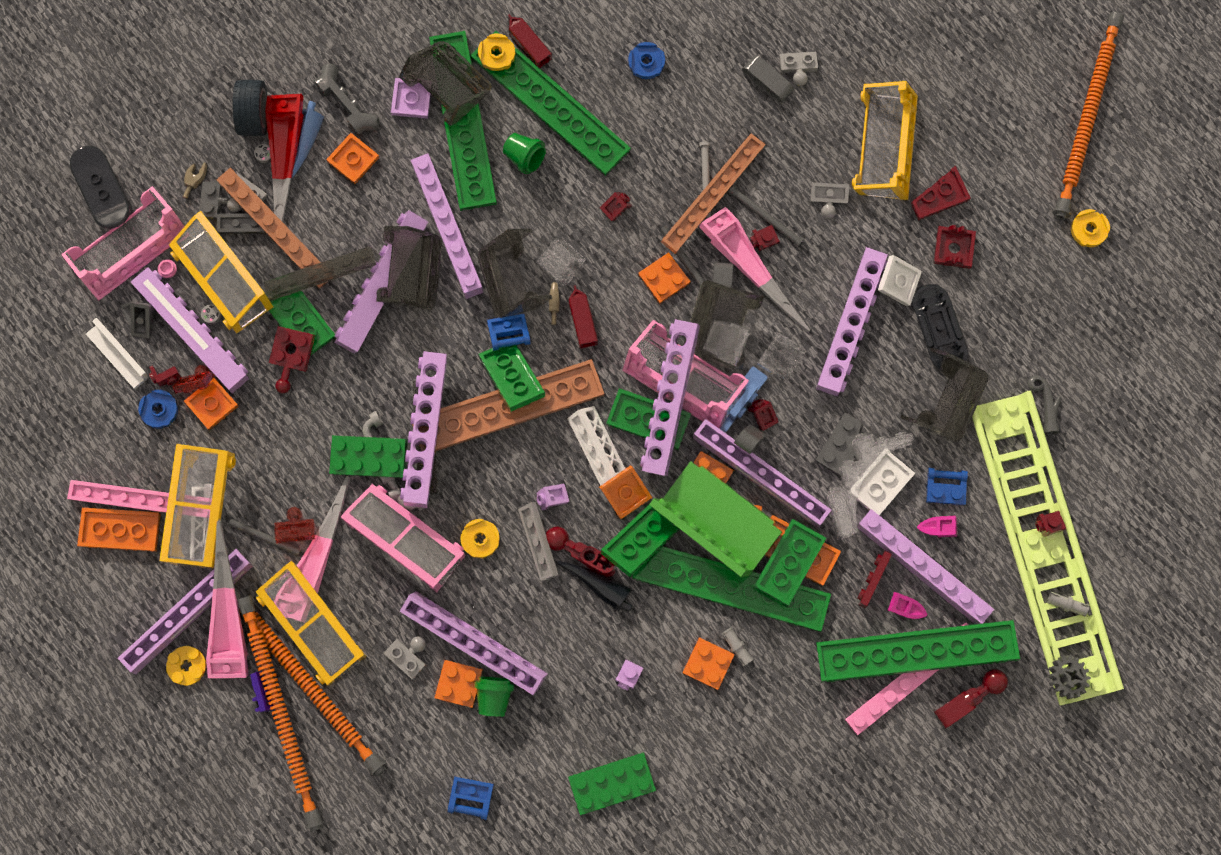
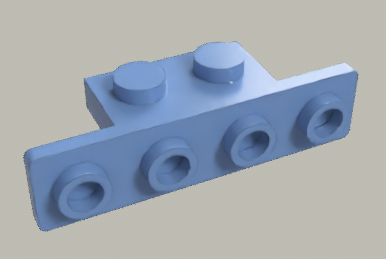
[720,367,767,433]

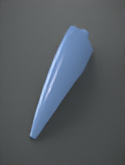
[292,101,324,178]

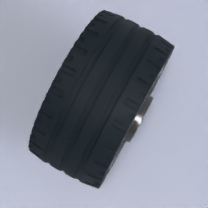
[232,80,268,136]

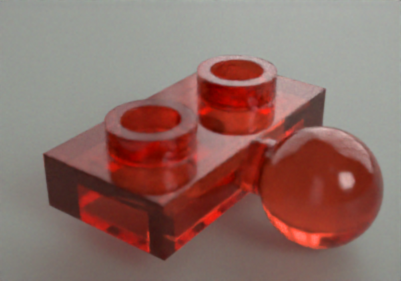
[172,365,214,394]
[275,507,315,543]

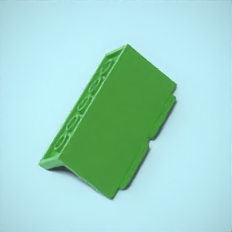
[649,461,782,577]

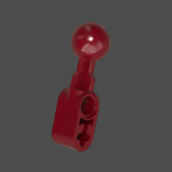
[546,526,616,577]
[934,669,1008,729]

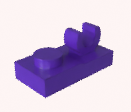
[250,671,273,712]

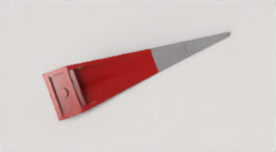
[265,94,304,222]

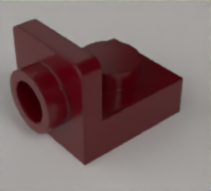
[600,192,632,221]
[750,225,780,251]
[747,399,779,431]
[1035,511,1066,537]

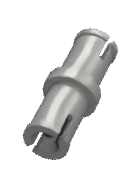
[1047,592,1089,617]
[721,627,753,666]

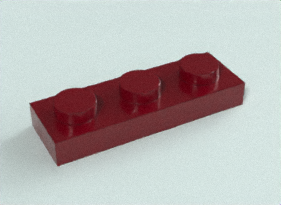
[857,551,892,608]

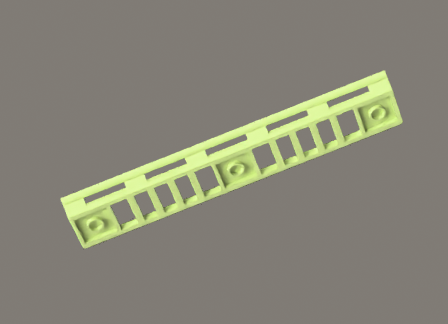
[969,391,1124,706]

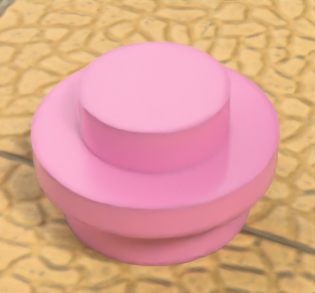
[158,260,177,278]

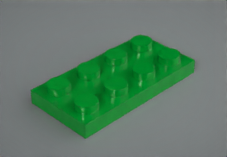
[266,278,335,356]
[478,345,546,412]
[606,388,691,450]
[329,435,408,478]
[601,505,680,577]
[754,519,826,606]
[568,752,656,815]

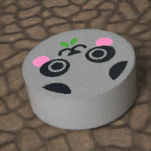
[254,144,271,163]
[201,305,221,324]

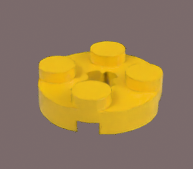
[478,34,515,71]
[1071,209,1110,247]
[461,519,500,558]
[166,646,207,686]

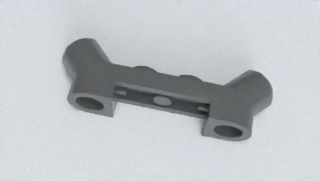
[314,64,379,136]

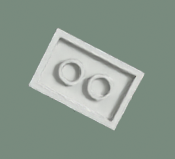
[848,448,915,515]

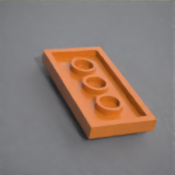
[77,508,161,552]
[765,515,841,586]

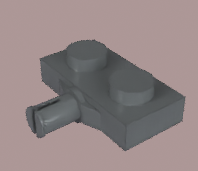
[199,181,231,220]

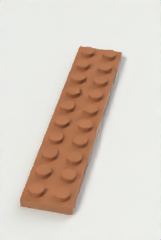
[410,359,604,452]

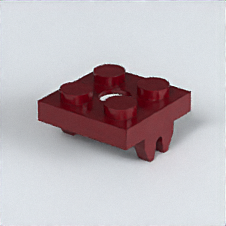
[933,225,976,269]

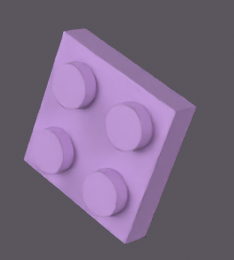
[391,78,432,119]

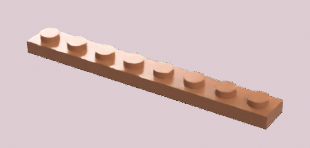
[661,133,765,254]
[217,168,333,289]

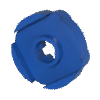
[628,42,665,79]
[138,390,178,429]

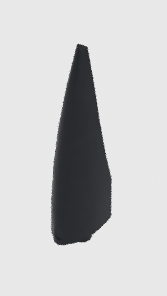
[557,561,633,612]

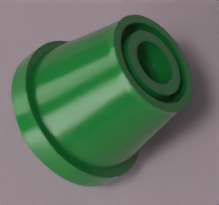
[503,133,546,174]
[474,677,514,717]

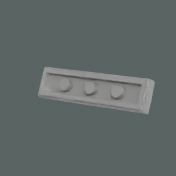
[518,502,559,582]

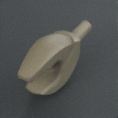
[183,162,207,199]
[549,282,560,325]

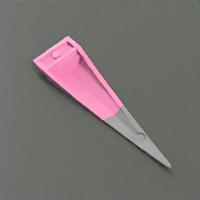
[699,207,810,333]
[274,475,351,623]
[206,519,248,678]

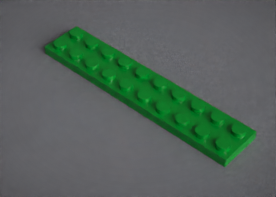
[429,31,497,211]
[471,31,631,176]
[632,546,831,632]
[816,620,1020,683]

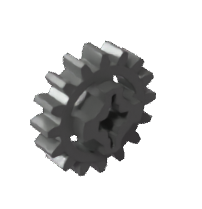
[1047,655,1091,699]

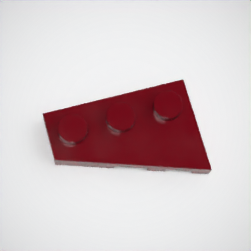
[911,165,971,221]

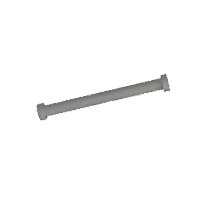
[699,141,711,221]

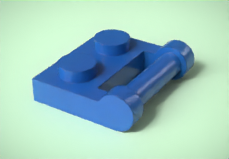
[487,314,531,351]
[926,468,968,505]
[447,777,494,820]

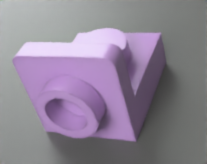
[537,484,569,511]
[615,660,643,691]

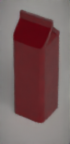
[508,14,552,68]
[568,285,598,349]

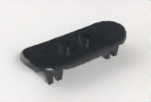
[70,146,130,229]
[912,284,968,373]

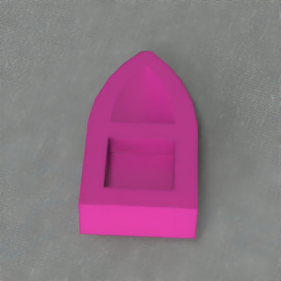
[917,516,957,537]
[888,592,928,619]

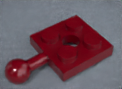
[269,326,315,394]

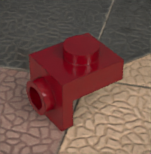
[149,365,181,387]

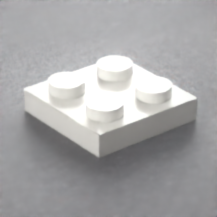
[878,255,922,306]

